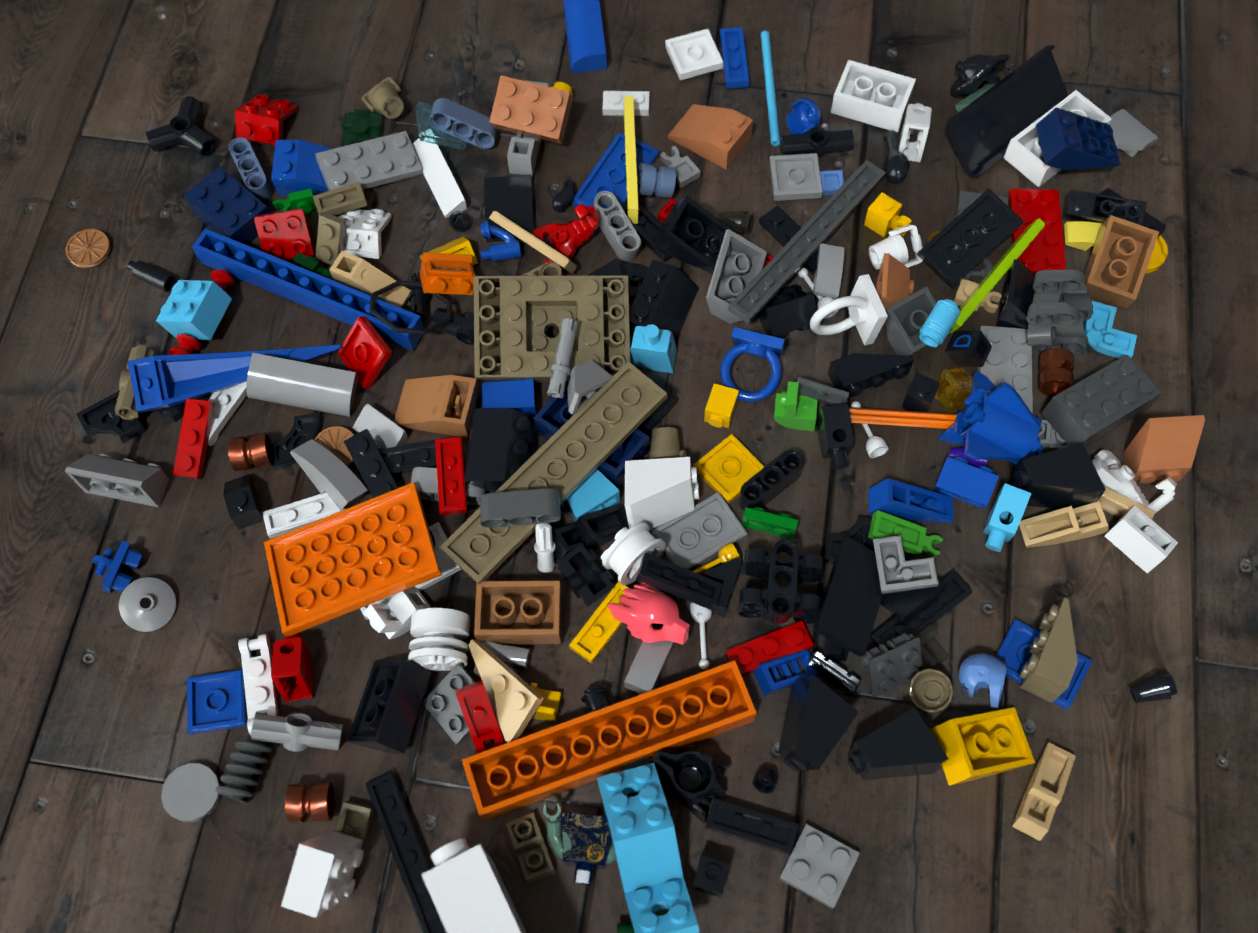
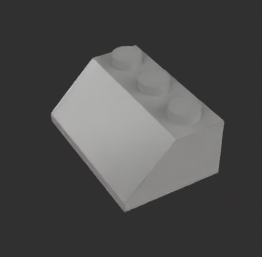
[706,229,767,324]
[65,454,170,507]

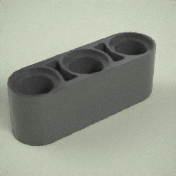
[480,488,561,528]

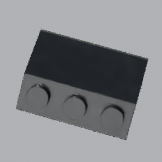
[629,260,699,343]
[464,408,534,493]
[347,660,431,754]

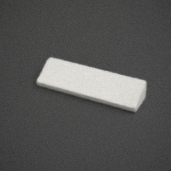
[412,130,467,218]

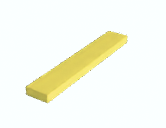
[624,96,638,224]

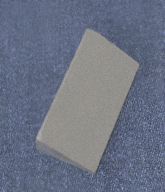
[352,403,408,449]

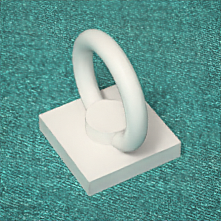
[810,274,888,345]

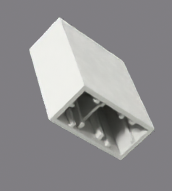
[421,839,527,933]

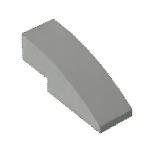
[290,439,368,511]
[624,623,675,694]

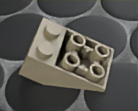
[1019,598,1078,703]

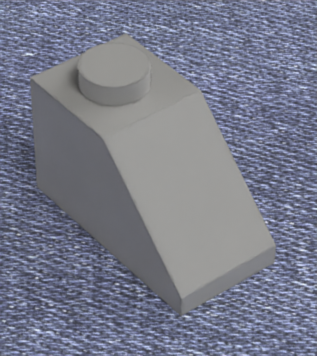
[567,360,613,415]

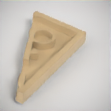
[468,639,544,743]

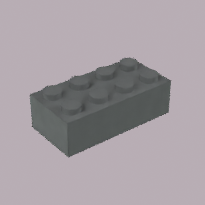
[1041,355,1163,447]

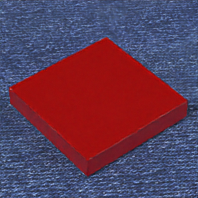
[337,316,392,389]

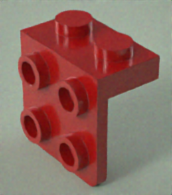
[235,95,297,145]

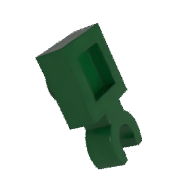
[293,252,334,281]

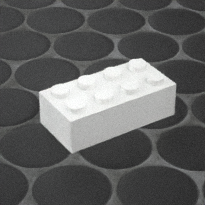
[1004,90,1112,187]

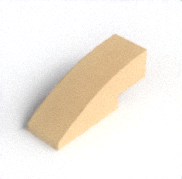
[1019,501,1109,548]
[1012,742,1076,841]

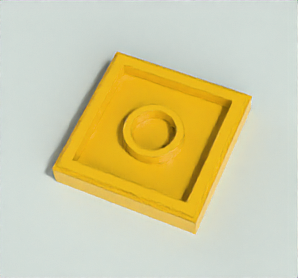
[693,434,764,504]

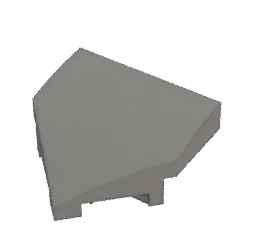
[1109,109,1159,157]

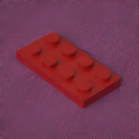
[1008,189,1066,275]

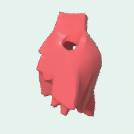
[608,582,690,645]

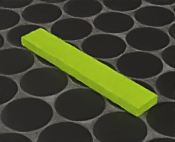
[949,218,1045,333]

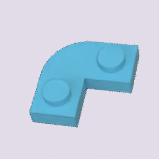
[1084,301,1137,359]

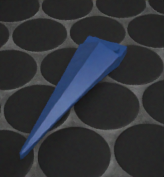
[127,345,342,413]

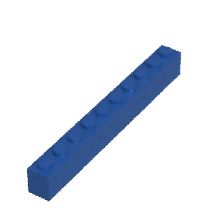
[192,228,424,351]

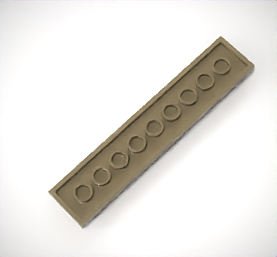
[440,361,667,585]

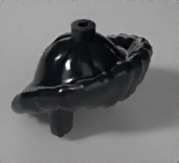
[950,54,1010,96]

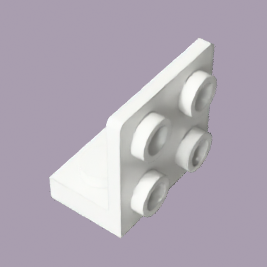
[338,208,391,259]

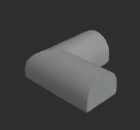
[873,535,938,594]

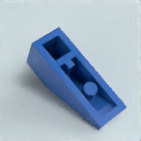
[868,478,954,523]

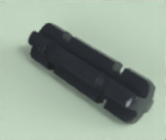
[808,651,861,693]

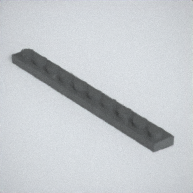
[728,160,886,324]

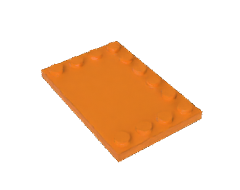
[264,482,442,637]

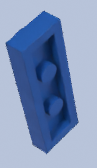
[720,27,749,89]

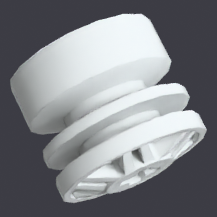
[408,608,470,671]

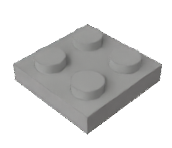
[769,153,823,201]
[779,824,860,909]

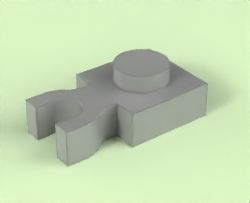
[660,146,701,188]

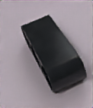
[739,450,804,511]

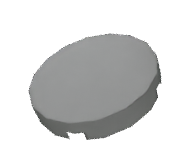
[161,763,221,822]

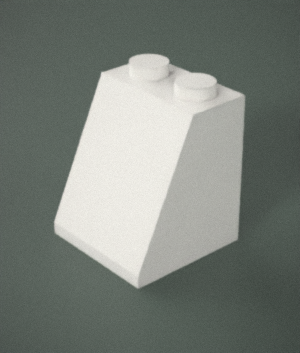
[625,457,699,529]

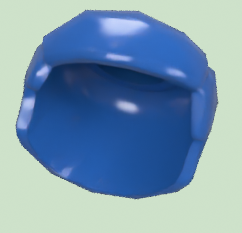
[786,98,821,134]

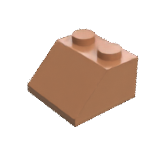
[876,253,914,324]

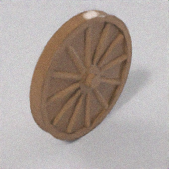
[65,229,111,268]
[314,426,354,467]

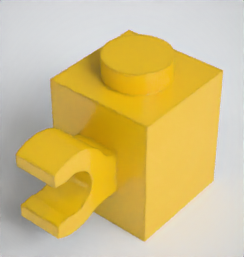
[864,192,912,237]

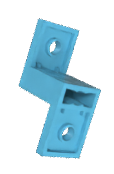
[597,763,699,933]

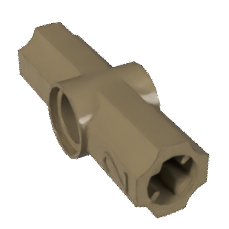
[115,345,154,420]

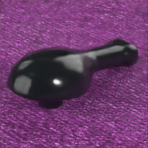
[883,130,909,183]

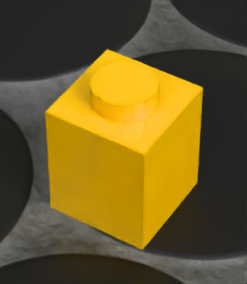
[704,383,739,428]

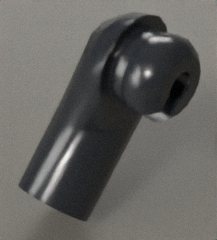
[552,180,575,213]

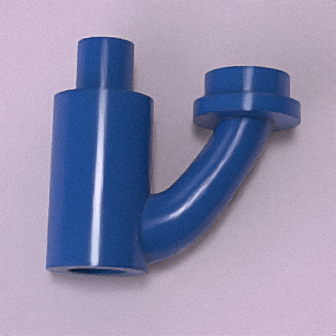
[480,220,521,262]

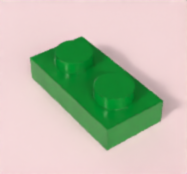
[742,507,798,540]

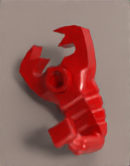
[533,203,601,270]

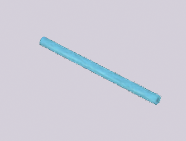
[760,31,780,146]

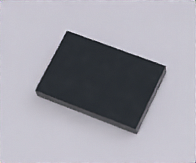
[484,175,534,242]

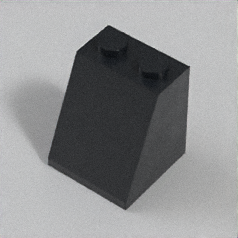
[1009,442,1106,510]
[778,675,859,771]
[847,708,948,780]

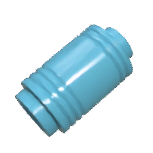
[919,299,960,347]

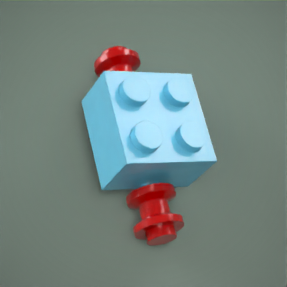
[156,269,235,355]

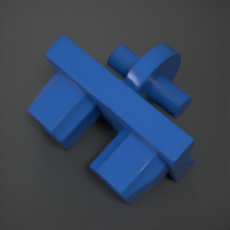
[92,540,143,593]

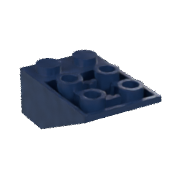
[1036,107,1121,170]

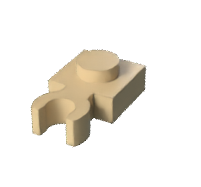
[954,279,1002,313]

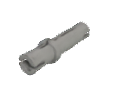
[547,318,578,398]

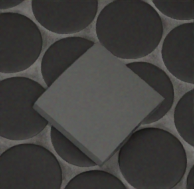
[797,376,850,405]

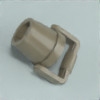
[361,77,404,119]
[644,427,687,460]

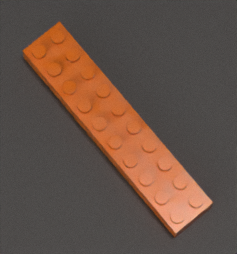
[462,660,757,822]

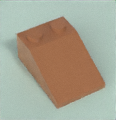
[668,104,753,170]
[1123,415,1205,484]

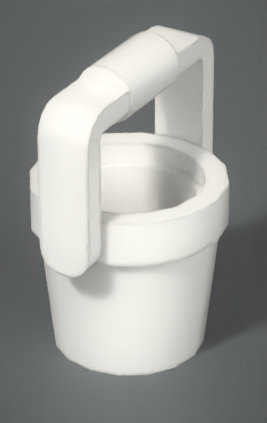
[869,224,923,269]

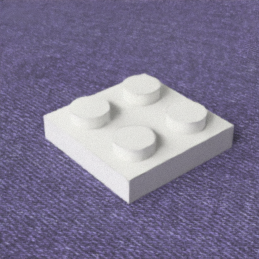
[665,29,723,80]

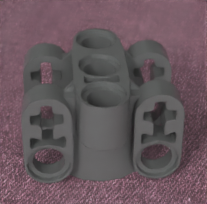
[1026,270,1094,355]

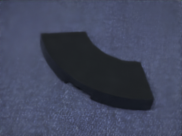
[271,412,322,471]

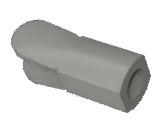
[482,641,530,669]

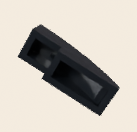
[552,504,629,560]

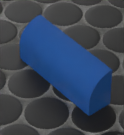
[563,0,607,73]

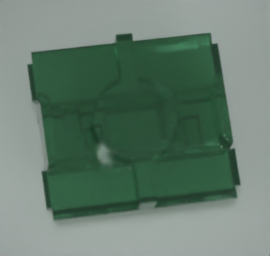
[341,109,382,147]

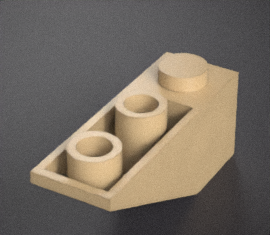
[329,251,411,308]

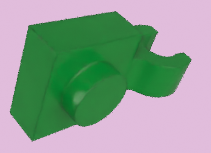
[273,188,317,214]

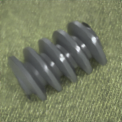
[215,738,272,804]

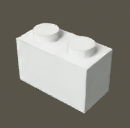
[1105,505,1178,573]

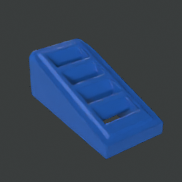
[754,649,819,696]

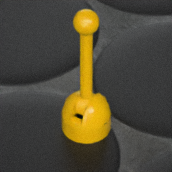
[692,542,740,574]

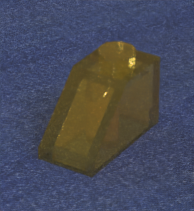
[935,368,973,413]

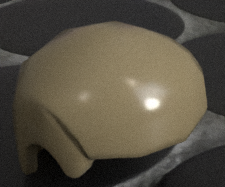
[909,668,954,713]

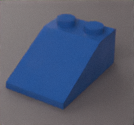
[271,140,333,196]

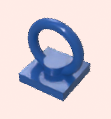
[720,327,785,402]

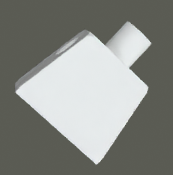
[898,103,932,162]

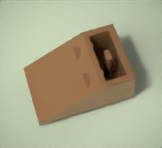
[394,375,480,438]

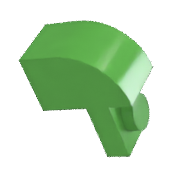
[774,381,818,431]

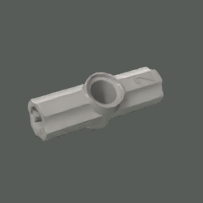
[251,713,343,752]

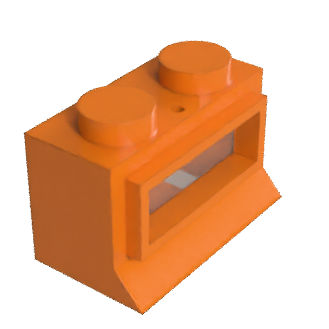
[420,252,475,295]

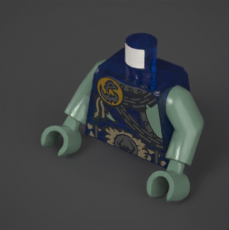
[543,799,616,885]

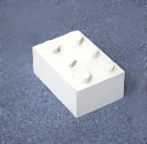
[831,60,916,133]
[281,830,364,918]

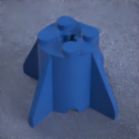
[939,371,1042,465]

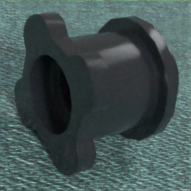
[581,685,613,714]

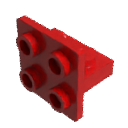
[254,208,314,261]

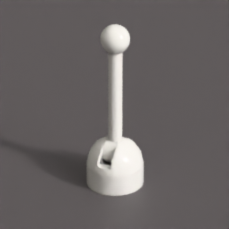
[798,268,839,319]
[851,401,889,458]
[690,603,712,670]

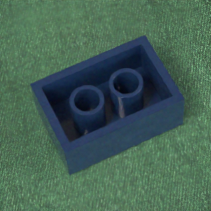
[183,166,270,245]

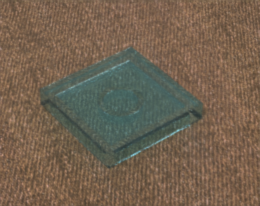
[415,102,467,150]

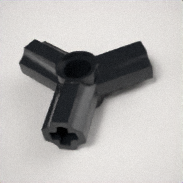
[145,96,216,157]

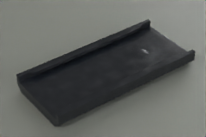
[945,45,1068,178]

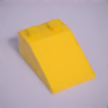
[930,707,1035,786]

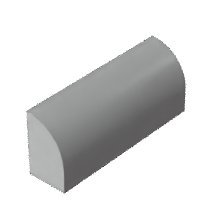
[246,353,358,417]

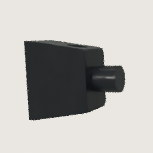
[815,403,854,470]

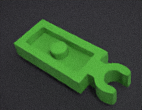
[868,510,943,557]

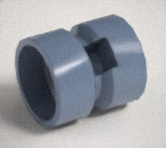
[637,163,676,199]

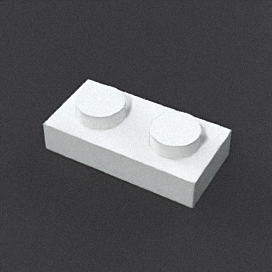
[602,91,649,116]

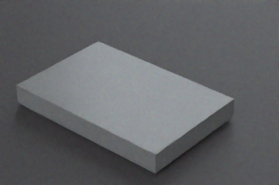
[651,492,748,570]

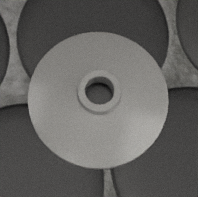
[119,577,176,632]

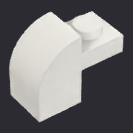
[364,589,431,639]

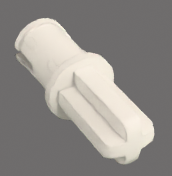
[534,523,556,572]

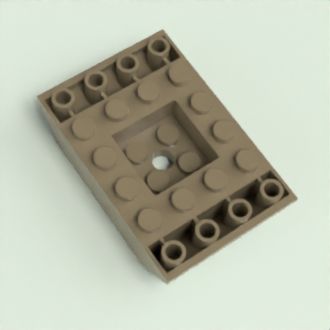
[474,275,630,383]

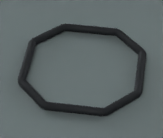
[370,280,452,335]

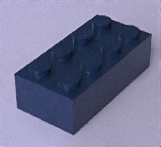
[534,381,650,488]

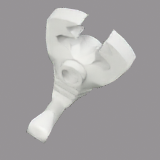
[1092,450,1177,513]

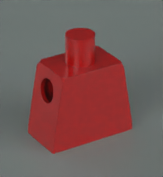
[271,632,313,702]

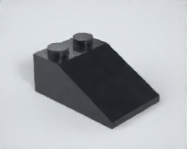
[652,195,737,274]

